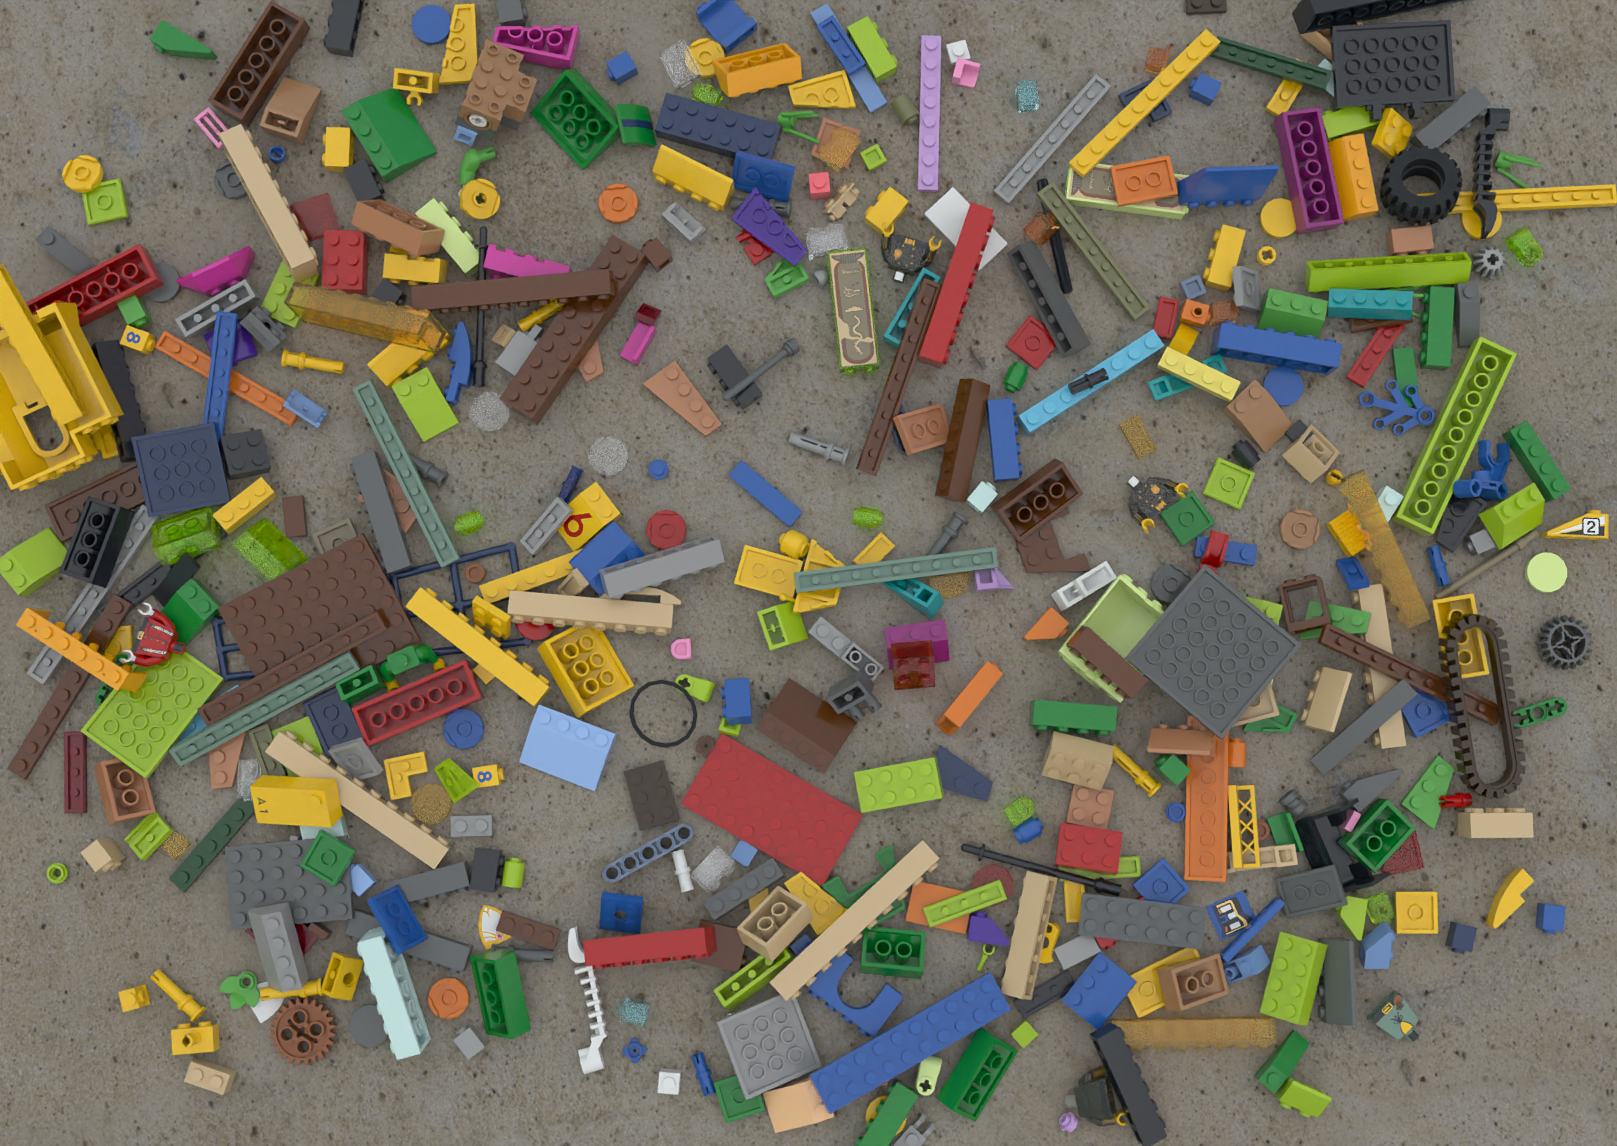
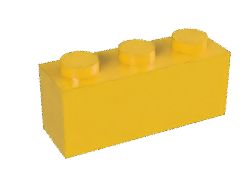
[1202,224,1246,292]
[213,477,277,535]

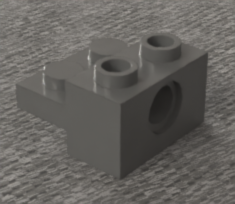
[240,306,287,352]

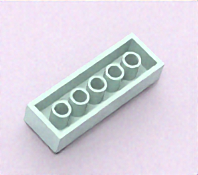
[357,927,431,1060]

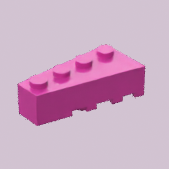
[492,25,580,70]
[483,244,572,279]

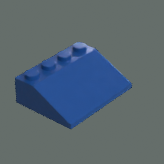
[1177,165,1279,209]

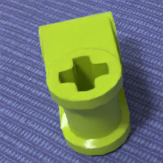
[675,674,715,703]

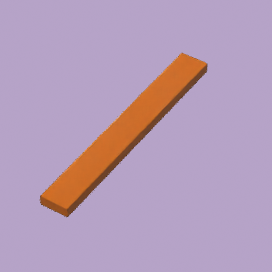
[154,330,299,427]

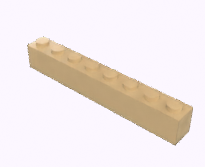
[1351,584,1406,749]
[507,590,674,636]

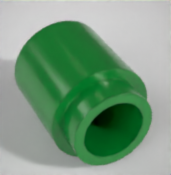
[1002,362,1028,393]

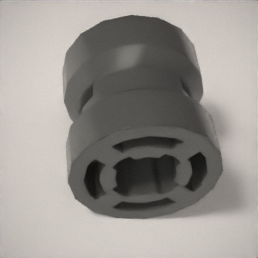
[1279,789,1308,817]

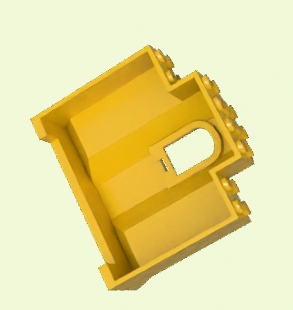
[0,302,124,492]

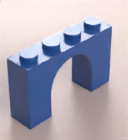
[808,952,903,1037]

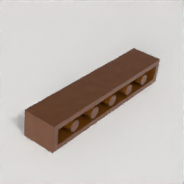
[935,378,991,502]

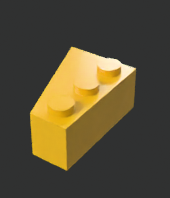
[383,253,448,286]

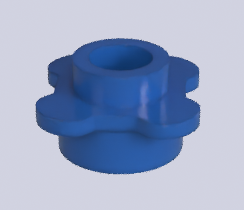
[622,1038,647,1063]

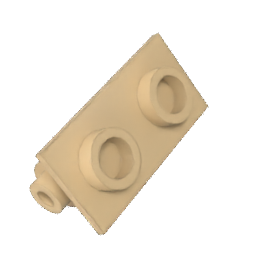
[821,183,860,222]

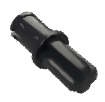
[1068,368,1109,395]

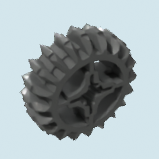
[1535,615,1594,670]

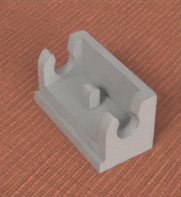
[661,201,707,246]
[1054,935,1101,972]

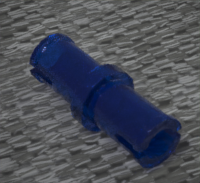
[558,465,584,504]

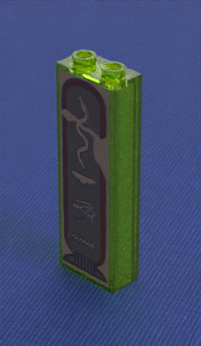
[827,247,880,376]

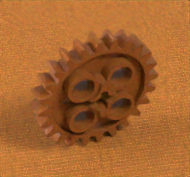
[269,997,338,1066]

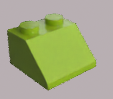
[1275,1077,1332,1118]

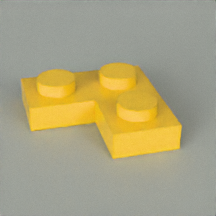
[383,751,429,800]

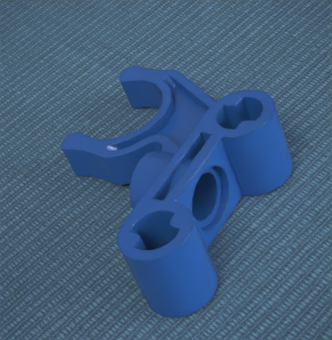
[1453,440,1510,501]

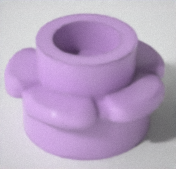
[1059,1112,1078,1133]

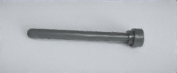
[722,338,800,401]

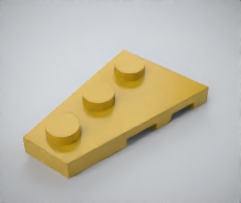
[783,872,848,935]

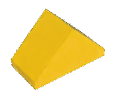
[1168,322,1199,355]

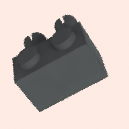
[826,669,882,722]

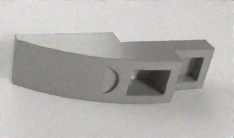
[807,616,884,682]

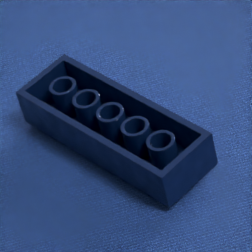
[655,92,781,160]

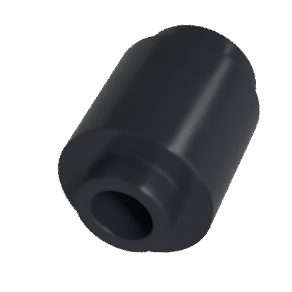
[1231,439,1261,470]

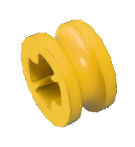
[1256,246,1276,266]

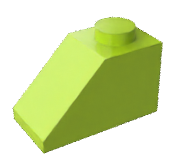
[1334,895,1368,941]

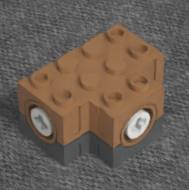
[455,39,537,139]

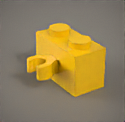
[393,68,440,106]

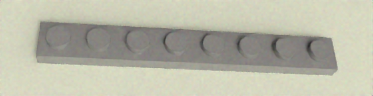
[993,74,1111,205]

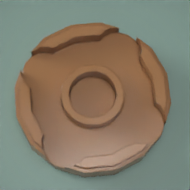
[1279,509,1321,549]

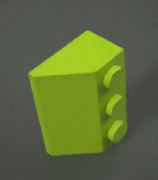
[1479,483,1545,550]

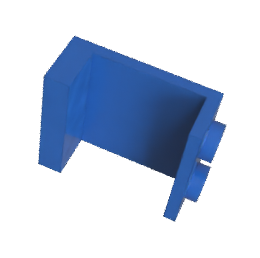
[696,0,757,54]

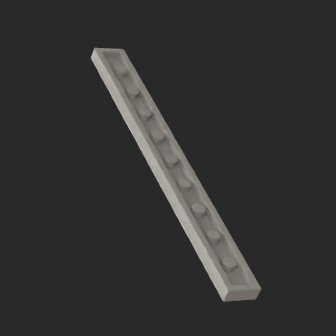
[26,504,161,685]

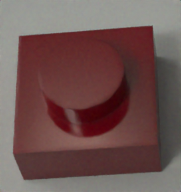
[635,303,661,326]

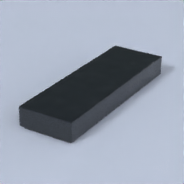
[152,552,201,607]
[1013,970,1075,1019]

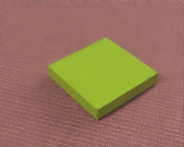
[82,178,129,226]
[1202,457,1255,510]

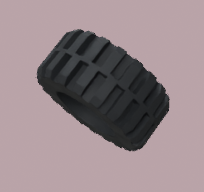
[1380,146,1462,226]

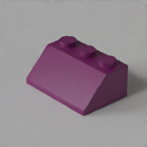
[883,619,950,670]

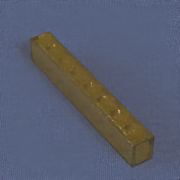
[1339,469,1431,628]
[1106,1016,1276,1050]

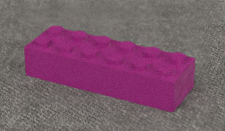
[1274,107,1344,235]

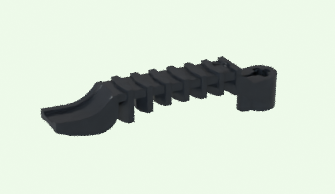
[1471,108,1510,239]

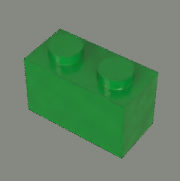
[335,665,386,705]
[1152,754,1191,786]

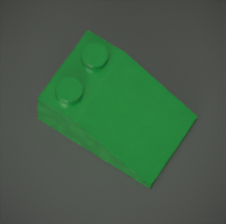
[161,578,222,646]

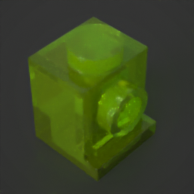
[691,82,723,106]
[1364,892,1395,925]

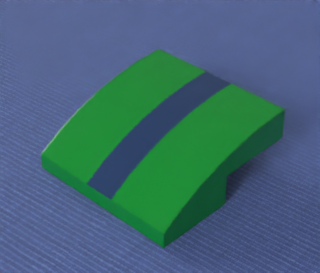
[615,104,657,148]

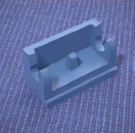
[282,389,328,428]

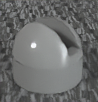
[812,270,829,288]

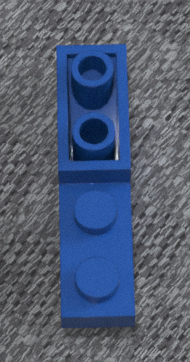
[444,321,473,405]

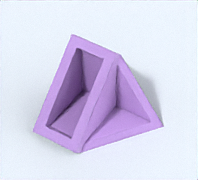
[973,568,1015,592]

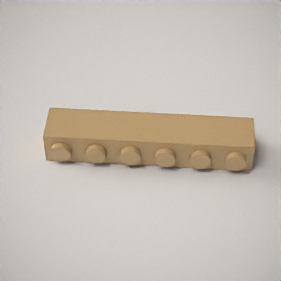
[1001,871,1058,1000]

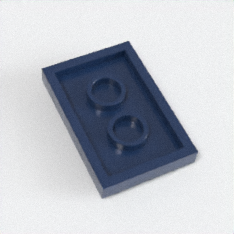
[303,687,365,758]

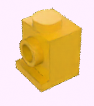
[118,984,151,1012]

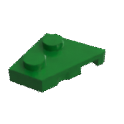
[1242,704,1298,733]

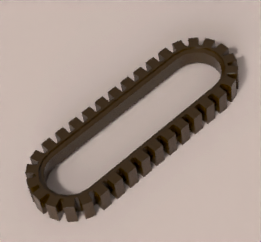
[1438,614,1526,799]

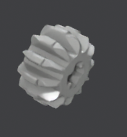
[1472,244,1508,279]

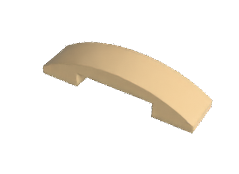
[599,587,682,606]
[1227,844,1298,873]

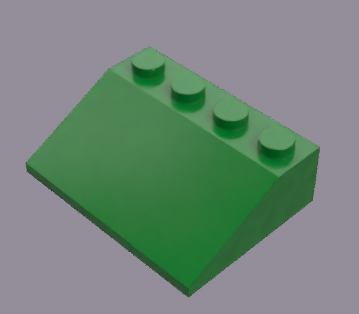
[530,69,621,170]
[341,88,437,183]

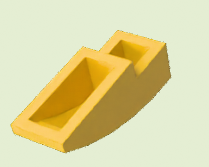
[1486,868,1534,929]

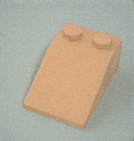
[762,1077,834,1133]

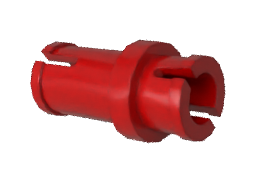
[1439,792,1473,809]

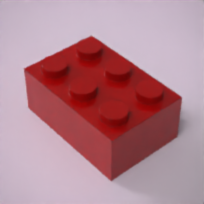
[322,230,369,295]
[1054,823,1123,876]

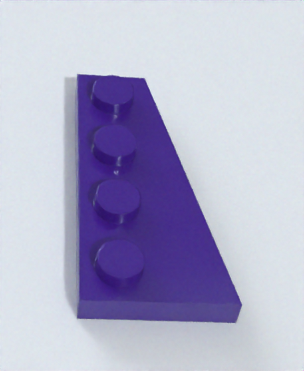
[731,187,807,267]

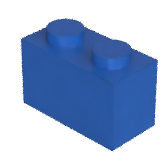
[721,678,752,725]

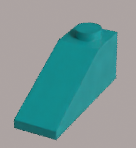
[881,578,944,619]

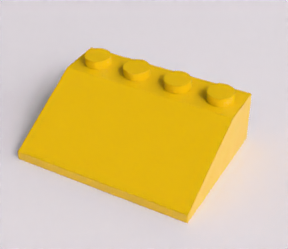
[537,627,634,719]

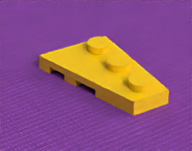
[788,70,856,109]

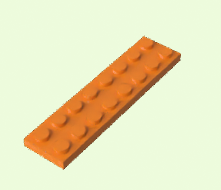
[1185,715,1230,882]

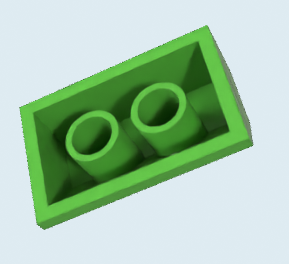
[1257,288,1329,339]

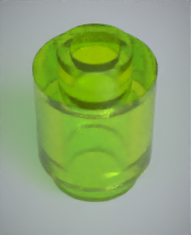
[853,506,883,528]
[453,510,485,536]

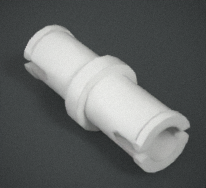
[671,849,694,892]

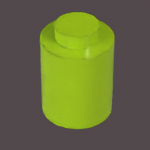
[501,857,525,888]

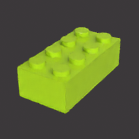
[854,757,944,813]
[1260,932,1328,1026]

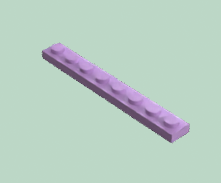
[918,35,941,192]

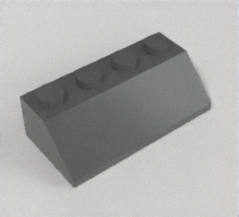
[1317,937,1357,1026]

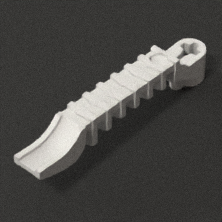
[568,926,609,1074]

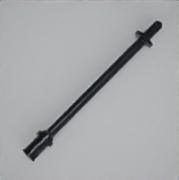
[471,226,489,387]
[961,843,1122,897]

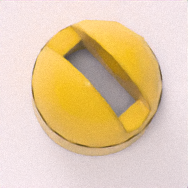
[1325,469,1343,486]

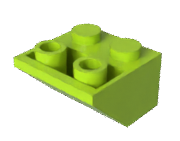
[757,602,809,652]

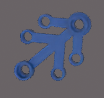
[1358,379,1435,436]

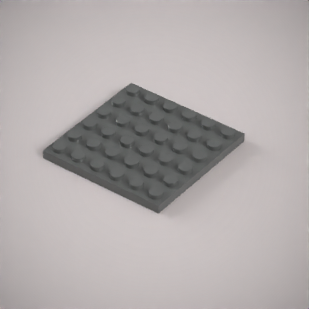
[1124,565,1301,740]

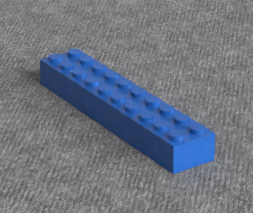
[808,972,1011,1114]

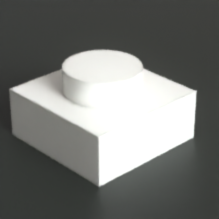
[946,40,971,66]

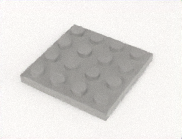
[716,994,822,1100]

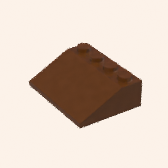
[756,678,857,774]

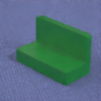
[1265,812,1304,852]

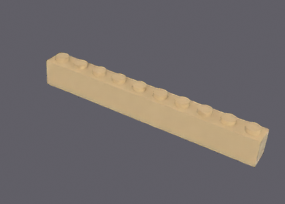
[265,730,451,870]
[770,840,940,1001]

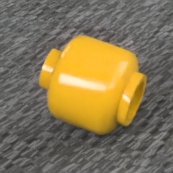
[778,530,810,559]

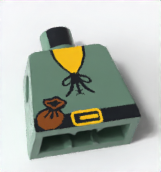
[1366,990,1420,1043]

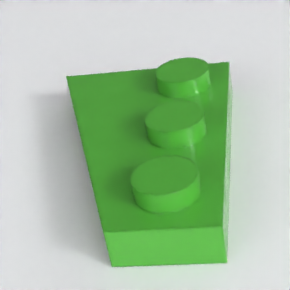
[1300,600,1372,640]
[1399,756,1455,829]

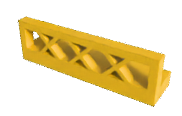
[1228,785,1261,869]

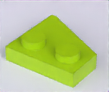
[434,758,480,803]

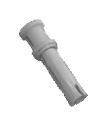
[788,432,850,466]

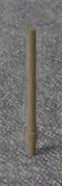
[1434,529,1539,600]

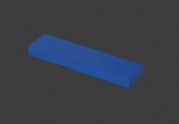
[728,460,803,528]
[1220,897,1285,963]

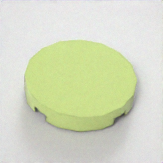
[1525,553,1567,593]

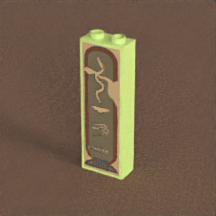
[1064,160,1190,219]

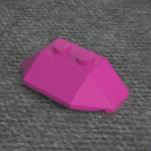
[176,246,256,297]

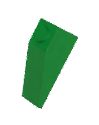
[149,20,217,60]
[1254,1029,1310,1094]

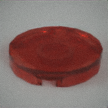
[973,865,1014,906]

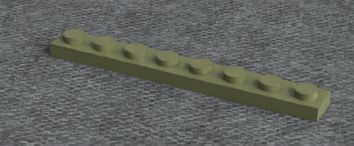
[1036,182,1150,321]

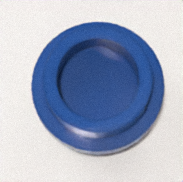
[648,460,669,480]
[1165,802,1186,823]

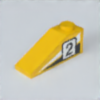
[1540,510,1609,540]

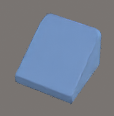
[730,839,758,867]

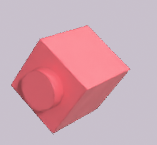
[809,172,830,200]

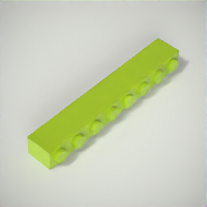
[1304,252,1472,293]

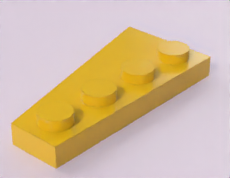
[438,4,478,85]

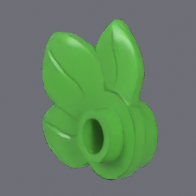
[219,971,260,1010]

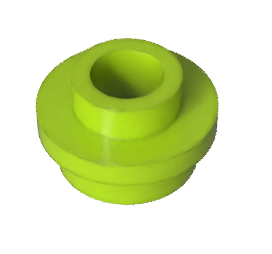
[47,863,68,884]

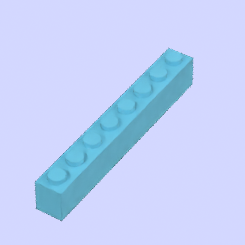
[1016,329,1164,436]

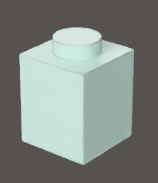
[966,481,998,515]

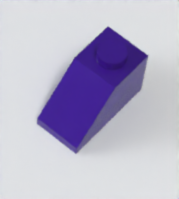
[967,911,1010,946]

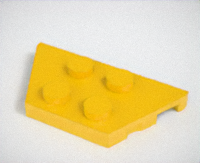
[792,539,845,614]

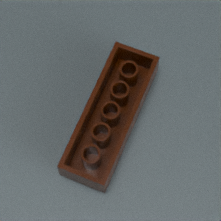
[208,1,310,127]

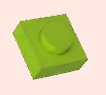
[860,144,887,172]
[718,717,743,738]

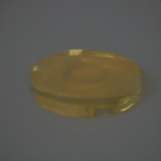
[928,571,969,598]
[411,783,452,824]

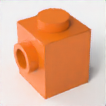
[1178,299,1211,329]

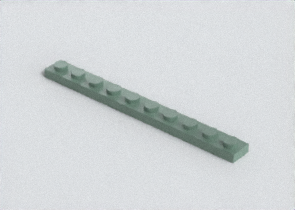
[353,380,461,568]
[794,547,998,593]
[169,650,360,767]

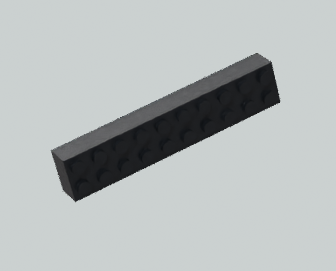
[1292,0,1465,34]

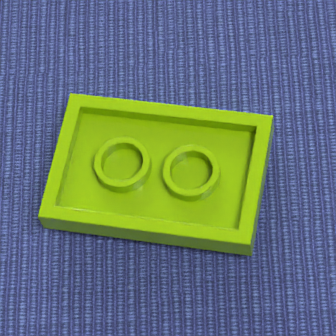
[261,260,321,329]

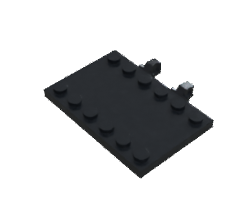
[1330,20,1455,122]

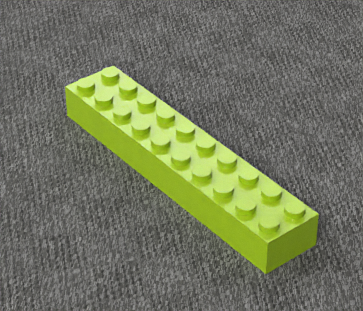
[1390,336,1517,537]

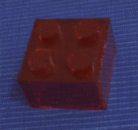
[891,640,935,690]

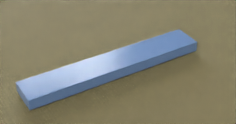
[810,3,887,114]

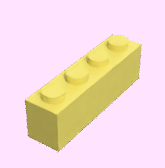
[1157,347,1241,403]

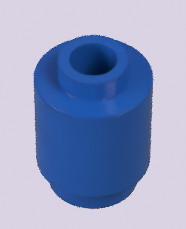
[1012,816,1044,844]

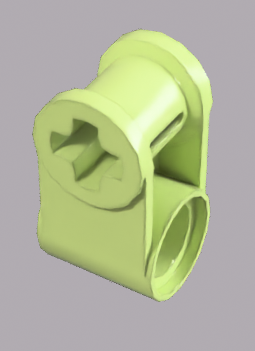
[915,1056,942,1096]

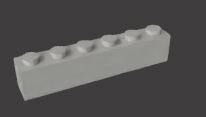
[599,535,725,599]

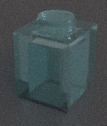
[1015,79,1040,113]
[618,998,650,1026]

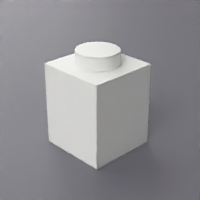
[657,1068,682,1095]

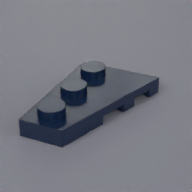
[936,745,993,802]

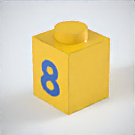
[119,325,156,355]
[472,764,505,788]

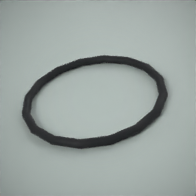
[629,680,697,748]

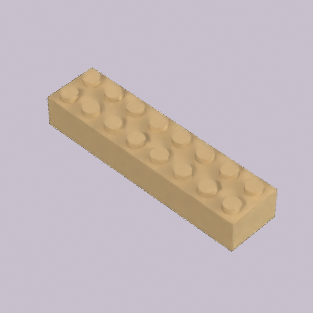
[219,124,319,284]

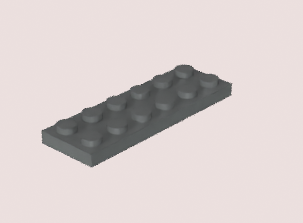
[1077,893,1206,949]

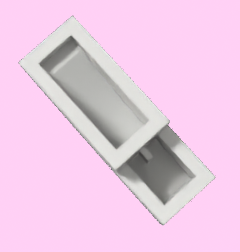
[1051,561,1117,612]

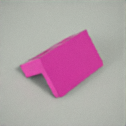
[620,321,657,366]

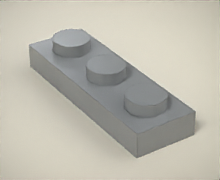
[520,497,574,555]

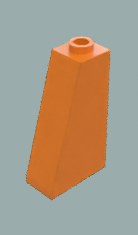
[934,661,1003,737]

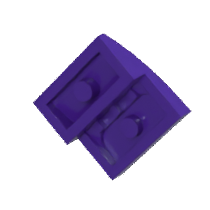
[203,318,258,367]

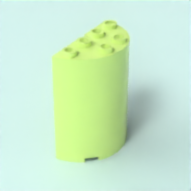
[1057,574,1164,703]

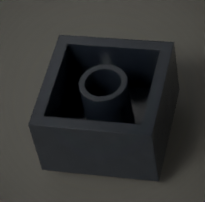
[219,429,271,481]

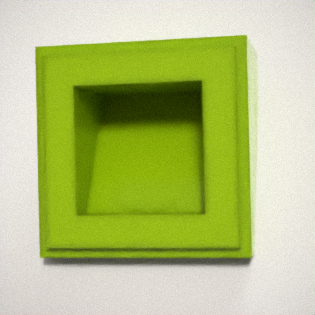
[1009,1019,1039,1049]

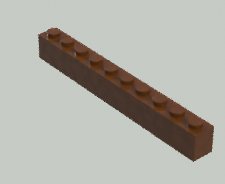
[411,269,615,316]

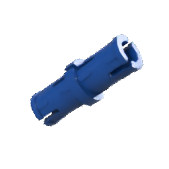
[1426,545,1451,587]
[691,1052,716,1096]

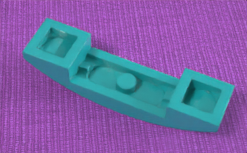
[1147,354,1228,401]

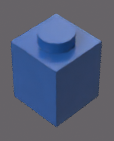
[606,51,638,85]
[1188,73,1222,107]
[1536,903,1566,934]

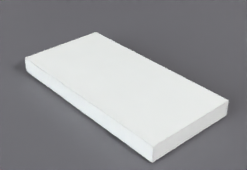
[924,187,1008,272]

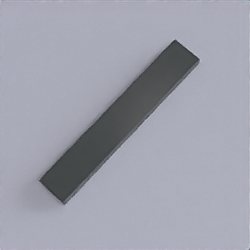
[1310,678,1418,775]

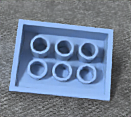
[519,705,617,791]

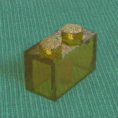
[818,125,862,174]

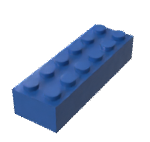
[1210,321,1342,375]

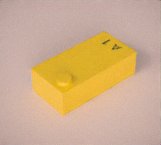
[250,775,343,828]

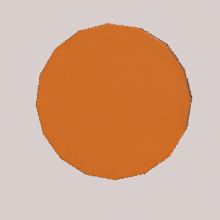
[598,183,638,224]
[428,977,470,1019]

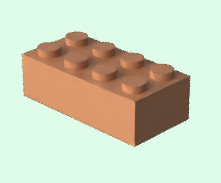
[351,199,445,257]

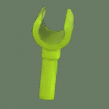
[976,943,995,972]

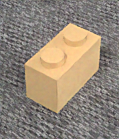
[80,838,125,872]
[184,1058,237,1095]

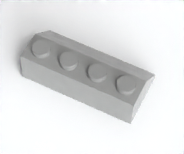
[248,902,309,992]

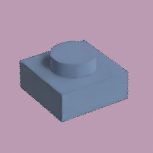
[1179,274,1207,300]

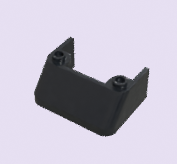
[1295,798,1391,893]

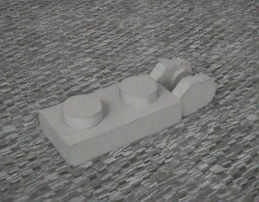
[891,1113,936,1146]

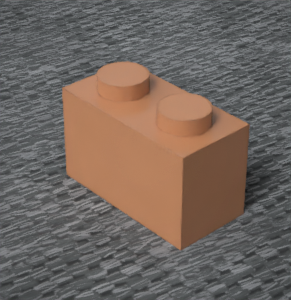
[1386,225,1434,256]

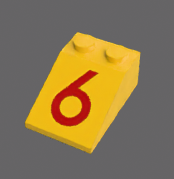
[557,482,623,552]

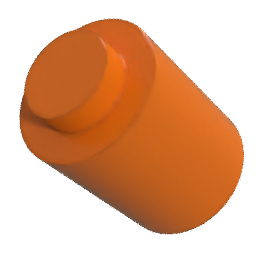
[1229,738,1246,767]

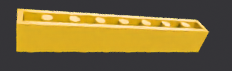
[0,264,88,426]
[405,587,552,707]

